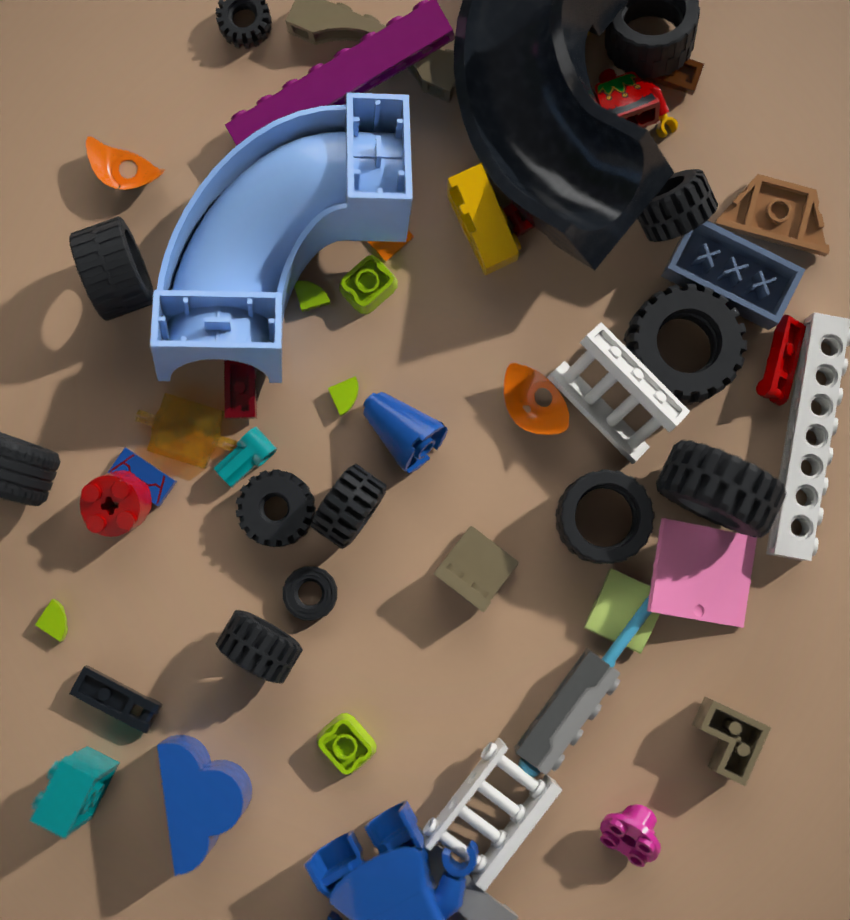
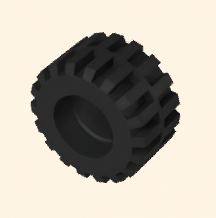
[637,169,718,242]
[311,464,387,549]
[216,610,303,684]

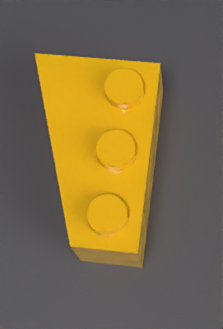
[447,163,521,276]

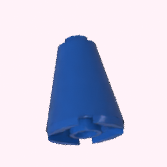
[363,392,448,473]

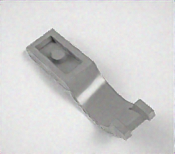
[414,825,519,920]

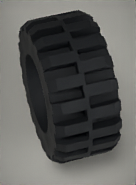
[623,284,747,405]
[656,440,786,538]

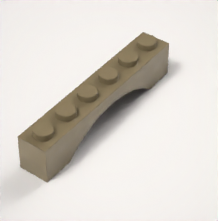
[285,0,456,102]

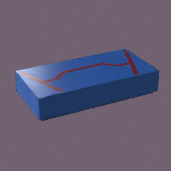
[108,447,177,507]

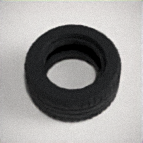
[0,432,61,506]

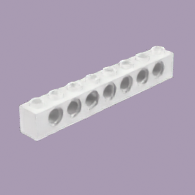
[766,312,850,561]

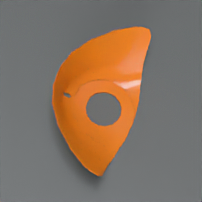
[86,136,165,191]
[504,363,570,435]

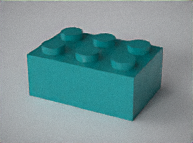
[30,746,120,839]

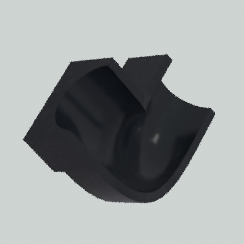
[454,0,675,270]

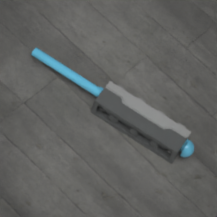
[515,595,652,778]

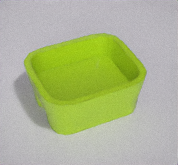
[339,255,398,314]
[317,713,377,775]

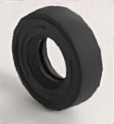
[283,566,337,621]

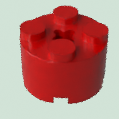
[79,470,152,537]

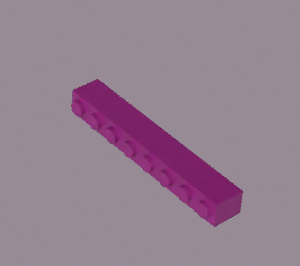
[225,0,455,146]

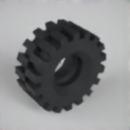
[236,469,316,547]

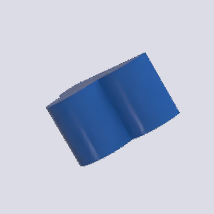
[157,735,252,875]

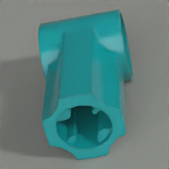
[214,427,277,488]

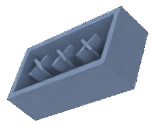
[661,220,806,330]

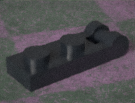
[69,665,162,733]

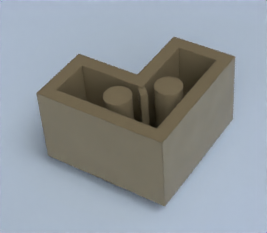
[692,696,771,786]

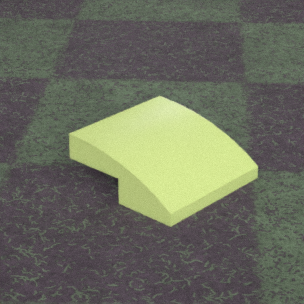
[584,568,660,654]

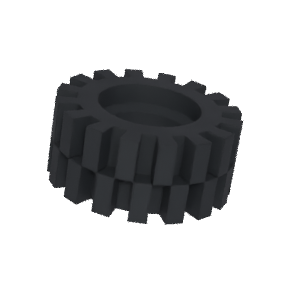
[216,0,272,49]

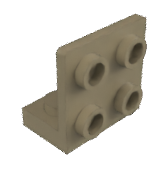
[434,526,518,612]

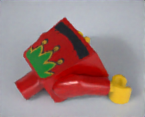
[594,69,678,138]

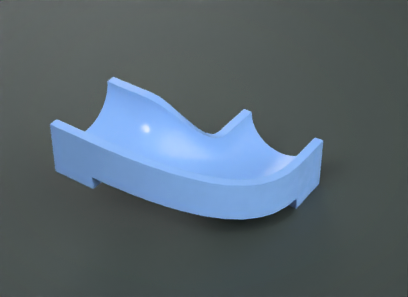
[150,92,412,383]

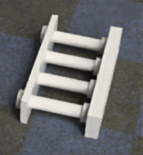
[547,322,690,464]
[422,737,562,891]

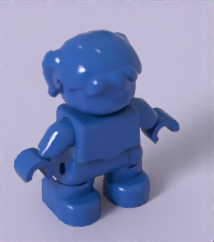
[304,800,479,920]

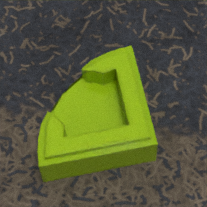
[294,281,331,312]
[328,376,359,417]
[35,599,68,642]

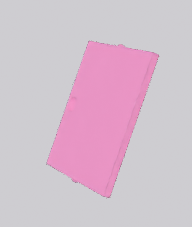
[647,518,757,628]

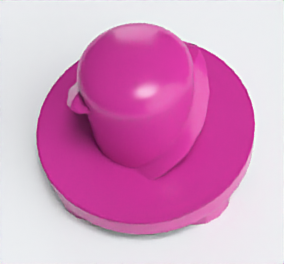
[600,804,661,867]

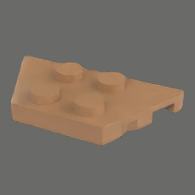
[714,174,830,257]

